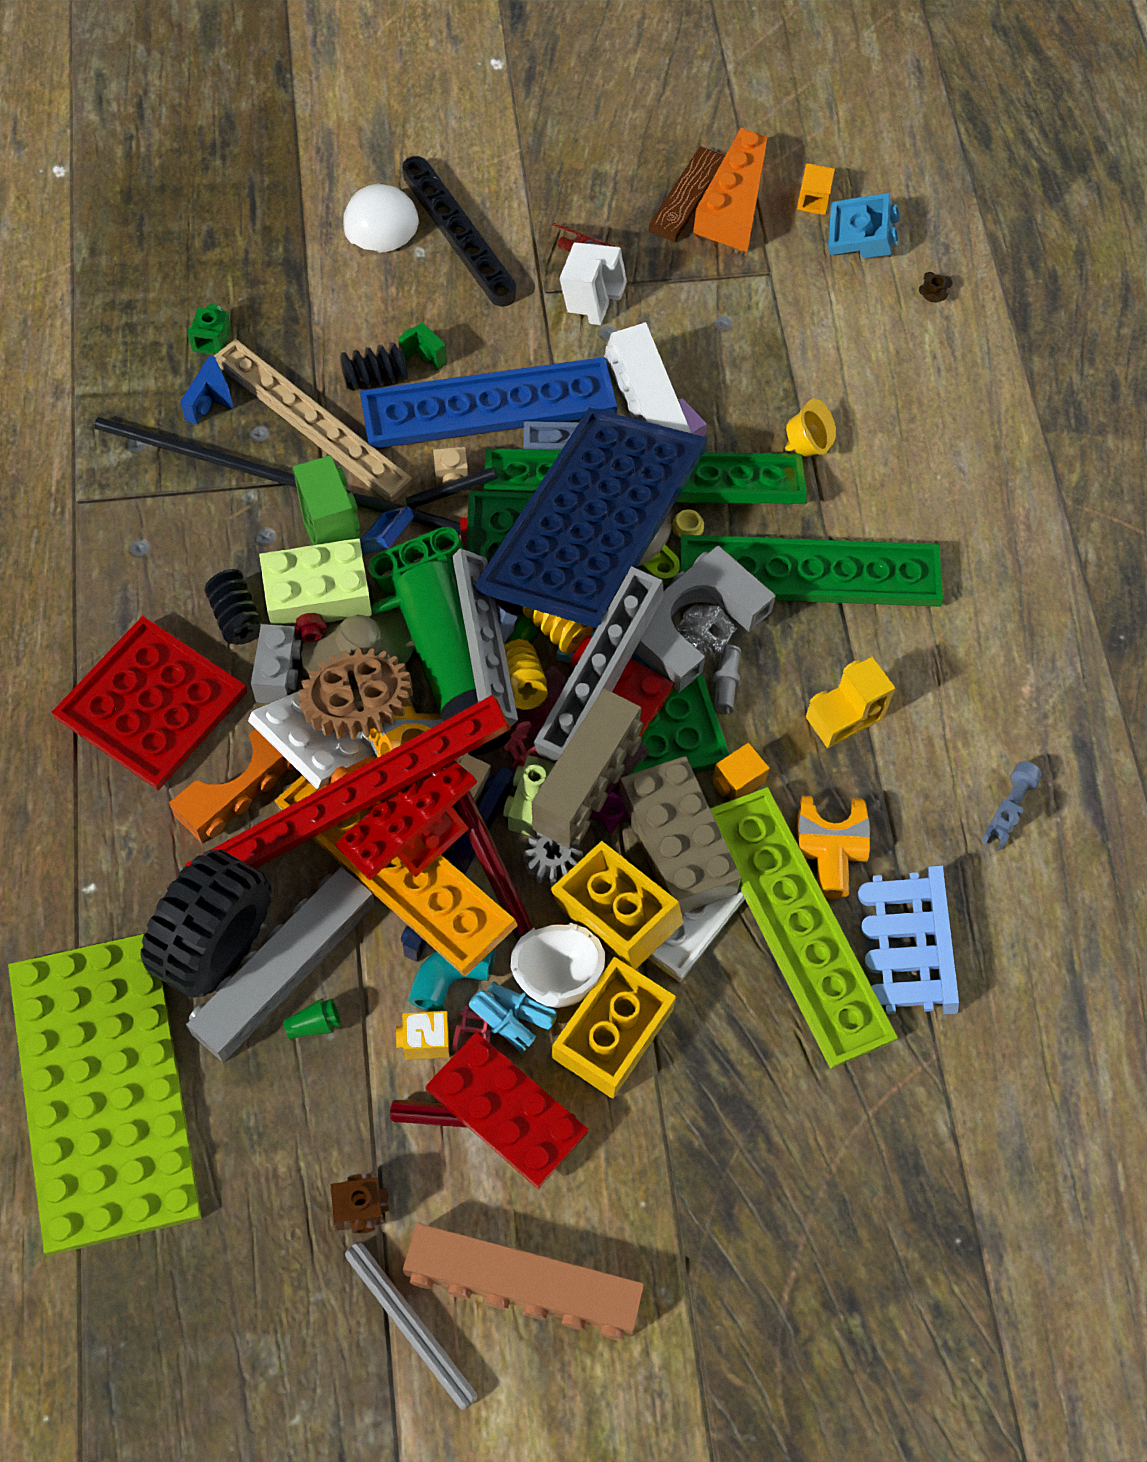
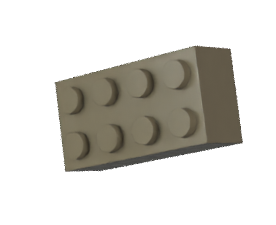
[531,688,643,849]
[619,756,741,914]

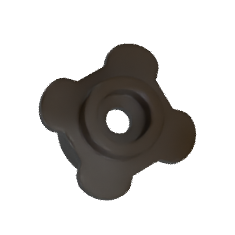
[919,272,953,303]

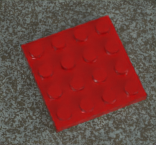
[52,615,248,791]

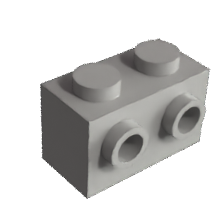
[251,624,303,703]

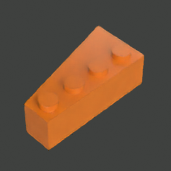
[693,128,768,253]

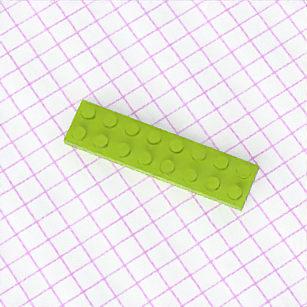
[710,787,898,1070]

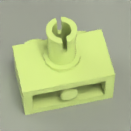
[503,755,555,837]

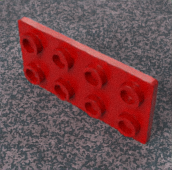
[335,760,477,880]

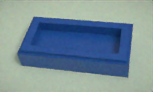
[360,507,414,555]

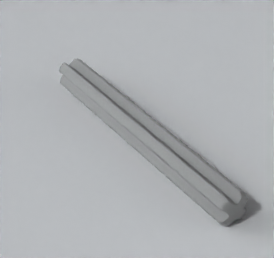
[345,1242,477,1410]

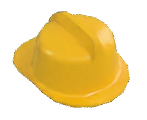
[785,398,836,457]

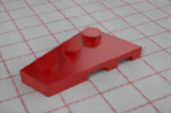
[570,635,675,737]

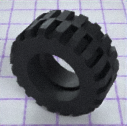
[141,850,272,997]

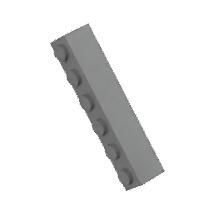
[534,566,664,764]
[186,867,375,1063]

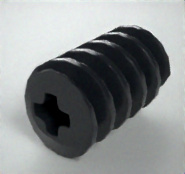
[340,342,408,390]
[204,569,261,645]

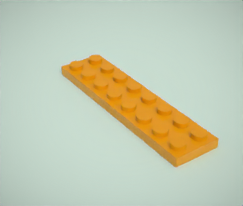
[274,775,518,977]

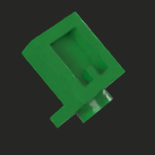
[398,322,447,370]

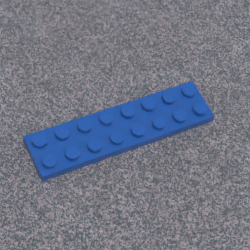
[360,357,617,448]

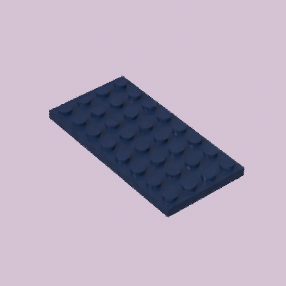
[476,407,707,628]

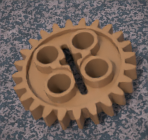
[299,648,413,739]

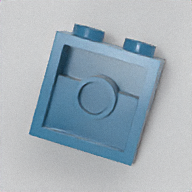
[828,193,899,259]

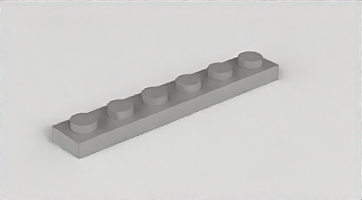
[452,548,518,727]

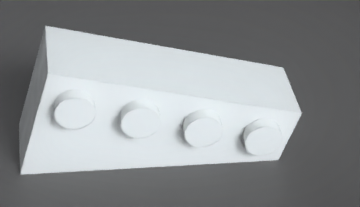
[604,322,691,433]

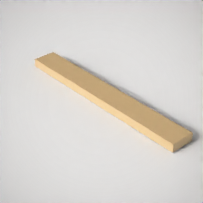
[214,338,413,503]

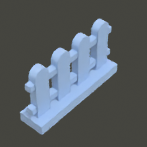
[858,866,959,1015]

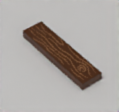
[649,146,725,242]

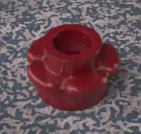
[295,613,327,642]

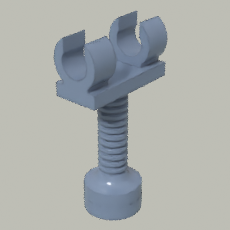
[982,761,1042,851]

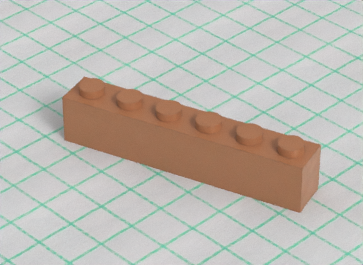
[403,1223,644,1341]

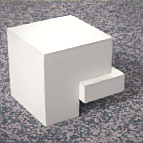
[560,242,627,325]

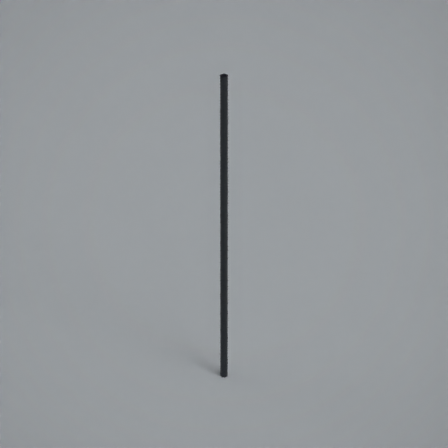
[94,417,461,536]

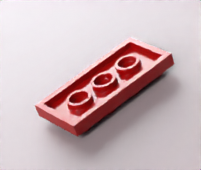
[425,1032,589,1190]

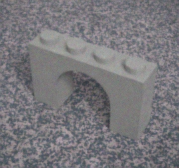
[634,546,776,693]

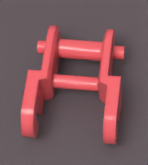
[503,721,540,769]
[452,1005,492,1051]

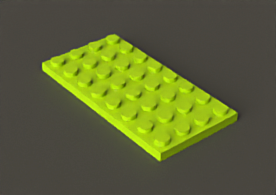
[8,934,202,1257]

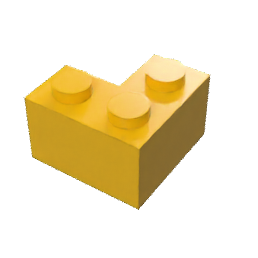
[806,656,896,749]

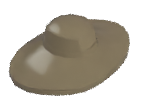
[301,608,415,690]

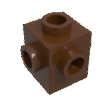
[330,1174,390,1234]

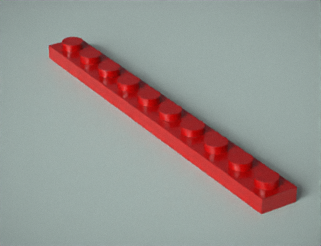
[185,695,511,869]

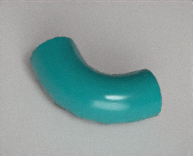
[408,947,496,1011]

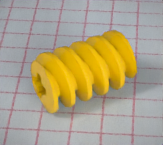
[522,606,593,654]
[504,639,548,710]

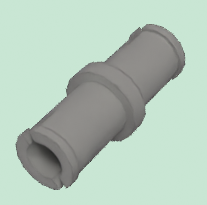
[713,645,741,714]

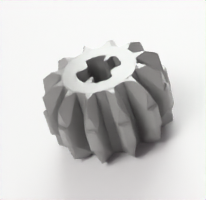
[523,832,583,886]

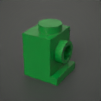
[187,304,231,355]

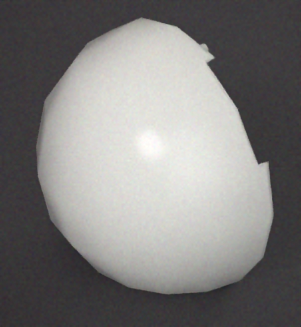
[343,183,419,253]
[510,923,605,1008]

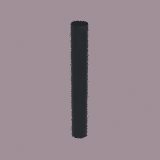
[406,467,498,508]

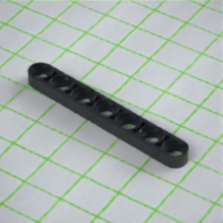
[402,156,516,307]

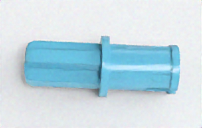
[487,982,557,1030]
[469,990,536,1054]

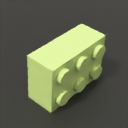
[259,538,372,627]

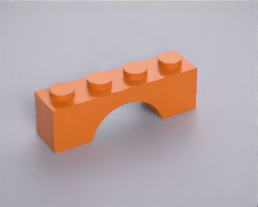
[169,729,295,844]

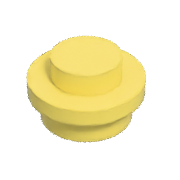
[672,509,704,539]

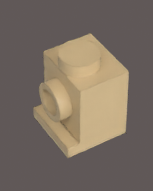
[433,447,469,497]

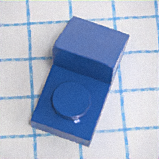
[180,355,233,425]

